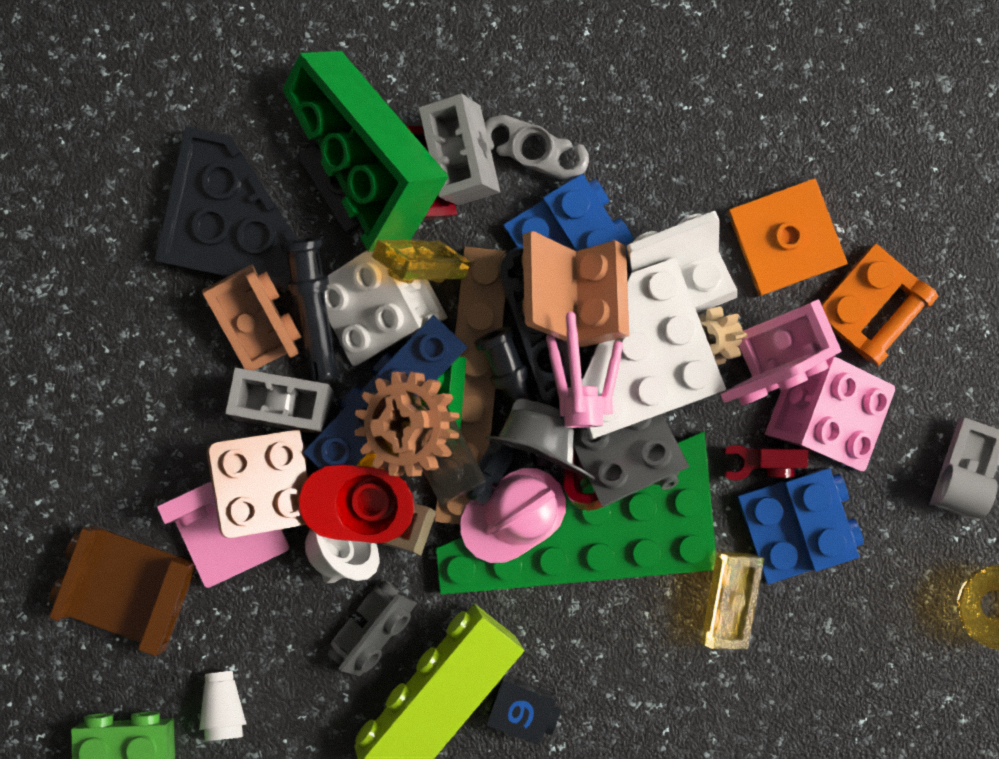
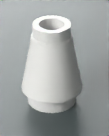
[199,671,246,741]

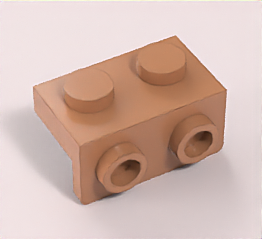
[202,264,301,371]

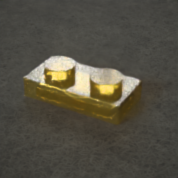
[372,240,471,283]
[701,552,764,649]

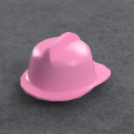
[460,468,566,563]

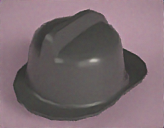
[486,399,595,480]

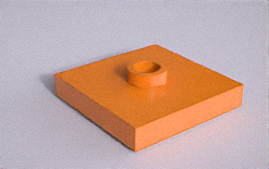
[727,178,848,297]

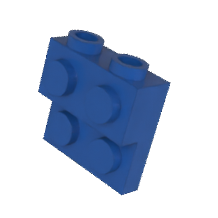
[504,173,634,258]
[736,467,864,585]

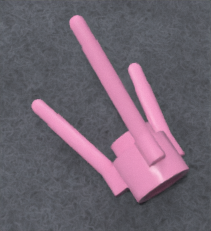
[546,312,623,428]

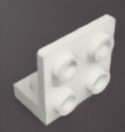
[627,211,737,313]
[324,244,448,366]

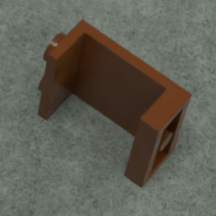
[49,526,196,656]

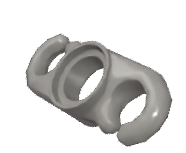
[485,115,589,181]

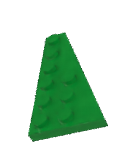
[436,431,718,595]

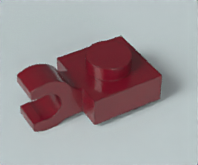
[723,445,808,481]

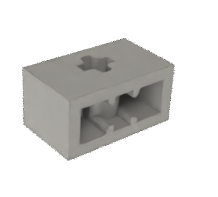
[419,93,501,206]
[225,368,335,435]

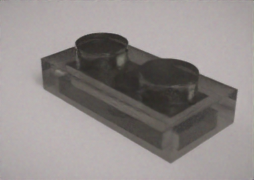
[403,404,486,505]

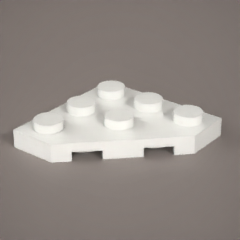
[582,257,726,440]

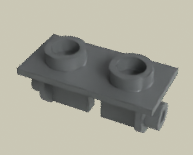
[328,580,417,676]

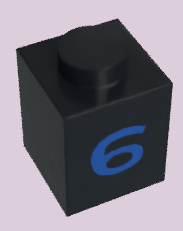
[486,675,561,746]

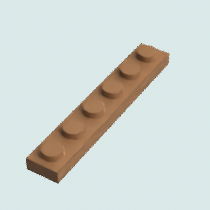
[435,247,509,525]

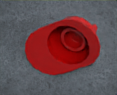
[299,464,415,543]

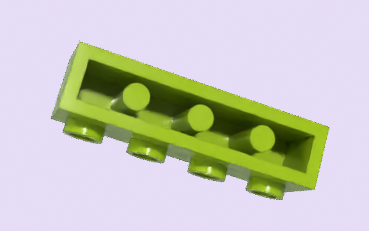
[354,603,525,759]

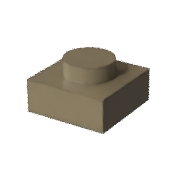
[380,503,436,556]

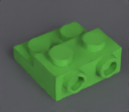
[71,711,175,759]

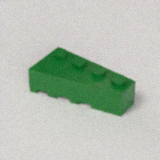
[282,51,449,252]

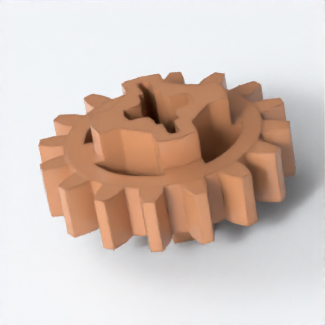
[354,372,460,477]

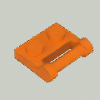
[821,243,939,367]

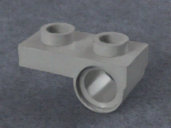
[929,417,999,521]

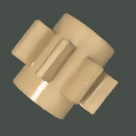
[698,306,747,365]

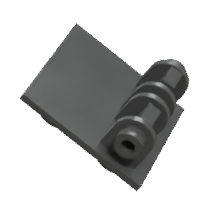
[573,414,689,508]

